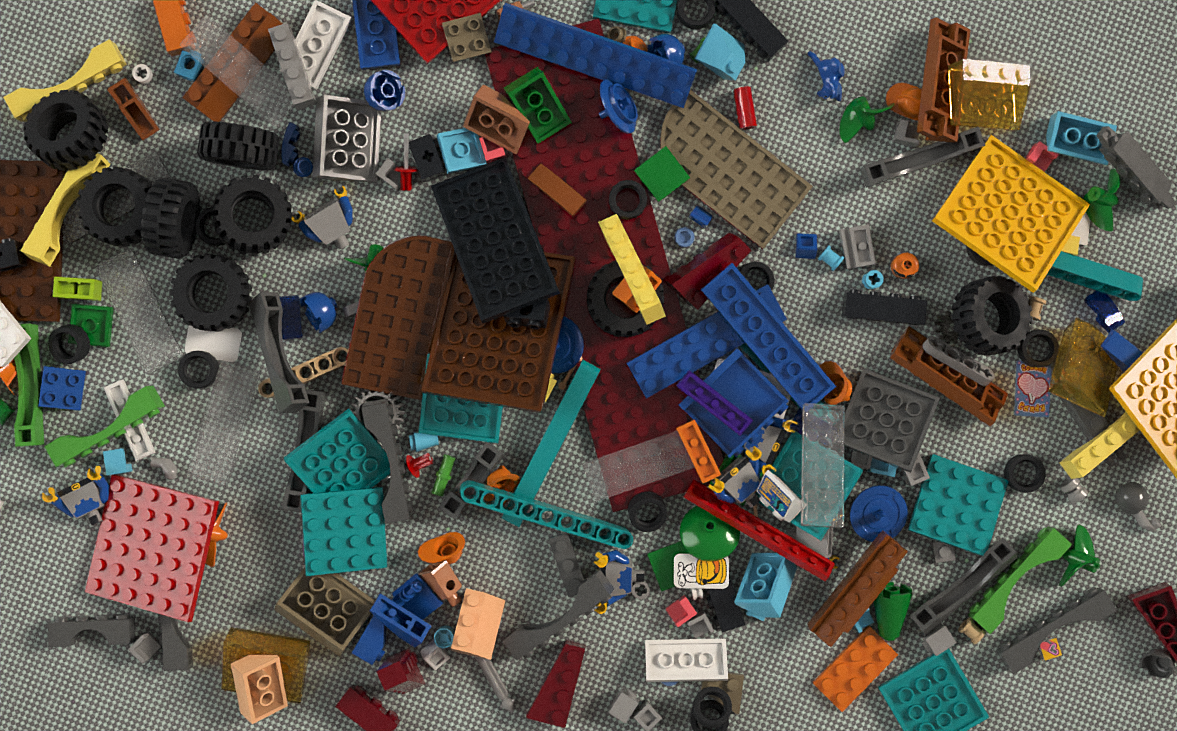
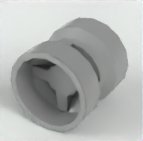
[1059,478,1088,504]

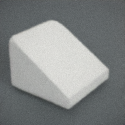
[420,640,450,670]

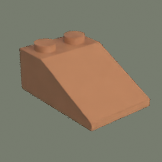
[463,84,530,154]

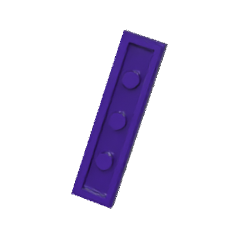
[676,370,753,436]

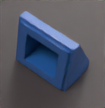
[689,205,713,228]
[795,233,817,259]

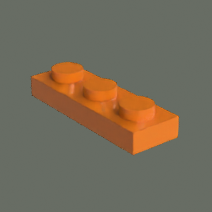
[676,419,721,484]

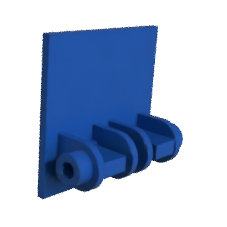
[38,366,86,411]
[392,573,443,620]

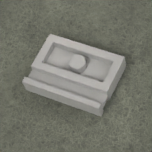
[839,225,876,269]

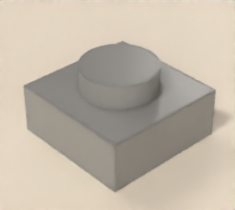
[849,450,872,469]
[931,541,956,563]

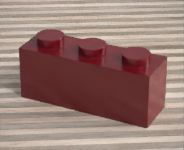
[335,684,400,731]

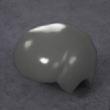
[1115,482,1149,514]
[1140,648,1175,679]

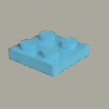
[436,128,487,174]

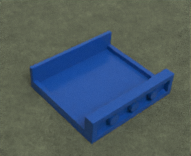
[679,348,789,458]

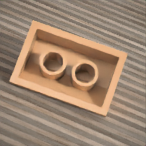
[451,588,505,660]
[231,655,288,724]

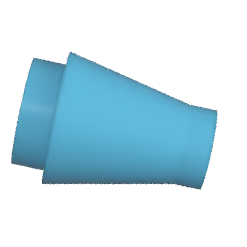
[409,432,439,452]

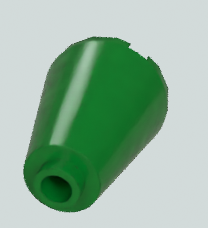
[873,582,912,641]

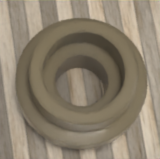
[607,26,627,43]

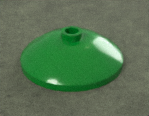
[680,506,740,562]

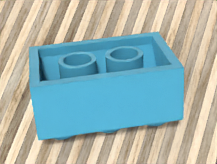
[1046,111,1117,165]
[734,553,797,618]

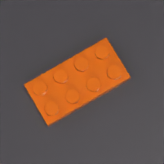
[812,625,898,712]

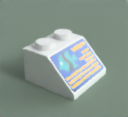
[757,470,806,523]

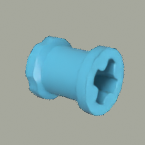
[818,245,845,271]
[862,270,883,290]

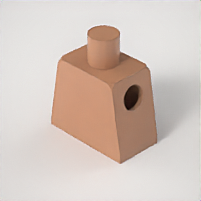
[419,560,462,607]

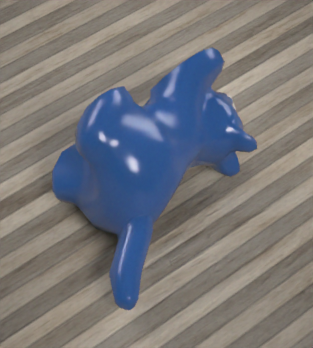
[807,51,845,101]

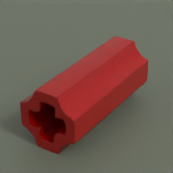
[733,86,757,130]

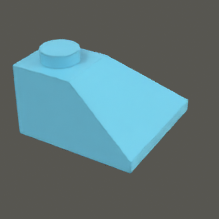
[694,24,745,80]

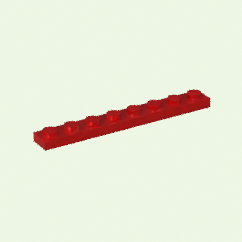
[684,480,835,582]

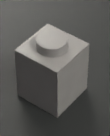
[921,623,957,656]
[608,688,639,724]

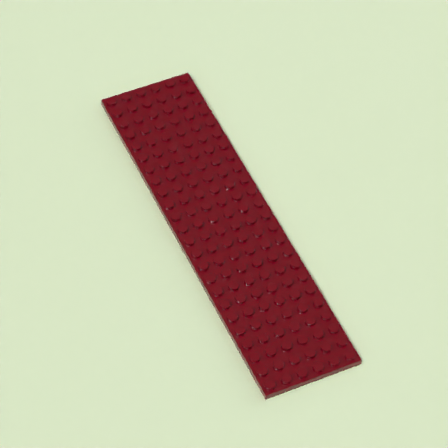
[485,18,724,512]

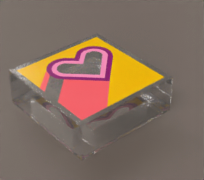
[1038,636,1063,662]

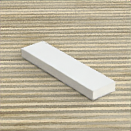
[104,380,156,461]

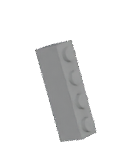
[268,23,317,110]

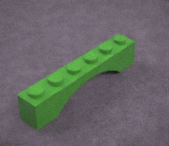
[14,324,44,447]
[44,385,165,468]
[968,526,1072,634]

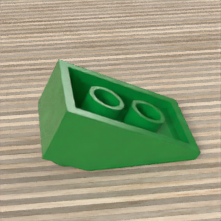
[503,67,572,144]

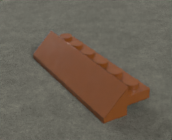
[182,2,283,122]
[917,17,970,143]
[890,326,1008,427]
[807,530,908,647]

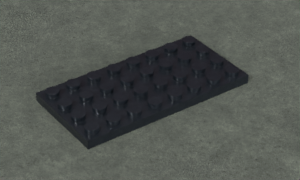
[431,157,560,324]

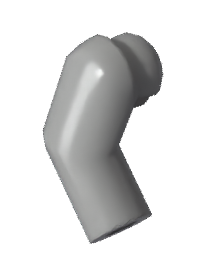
[150,457,177,480]
[1132,511,1161,532]

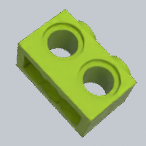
[53,277,102,301]

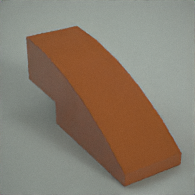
[107,77,160,141]
[528,164,586,217]

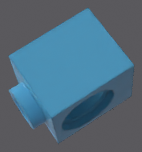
[174,50,206,82]

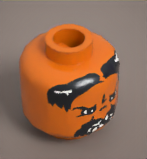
[891,252,919,279]

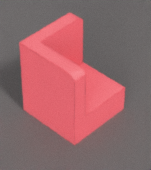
[479,137,506,164]
[1025,141,1059,172]
[666,595,697,628]

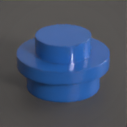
[293,157,313,177]

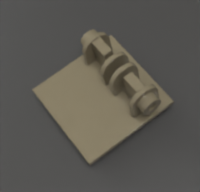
[442,13,492,62]

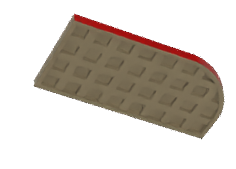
[660,90,813,250]

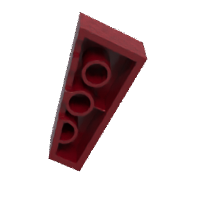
[663,233,752,310]
[1127,582,1177,665]
[526,640,586,728]
[376,648,425,694]

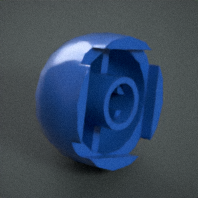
[647,34,685,64]
[364,70,405,111]
[299,292,338,333]

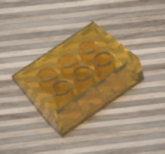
[948,59,1031,131]
[1048,317,1118,417]
[221,627,310,704]

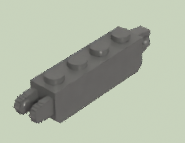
[1097,126,1175,209]
[1052,366,1126,467]

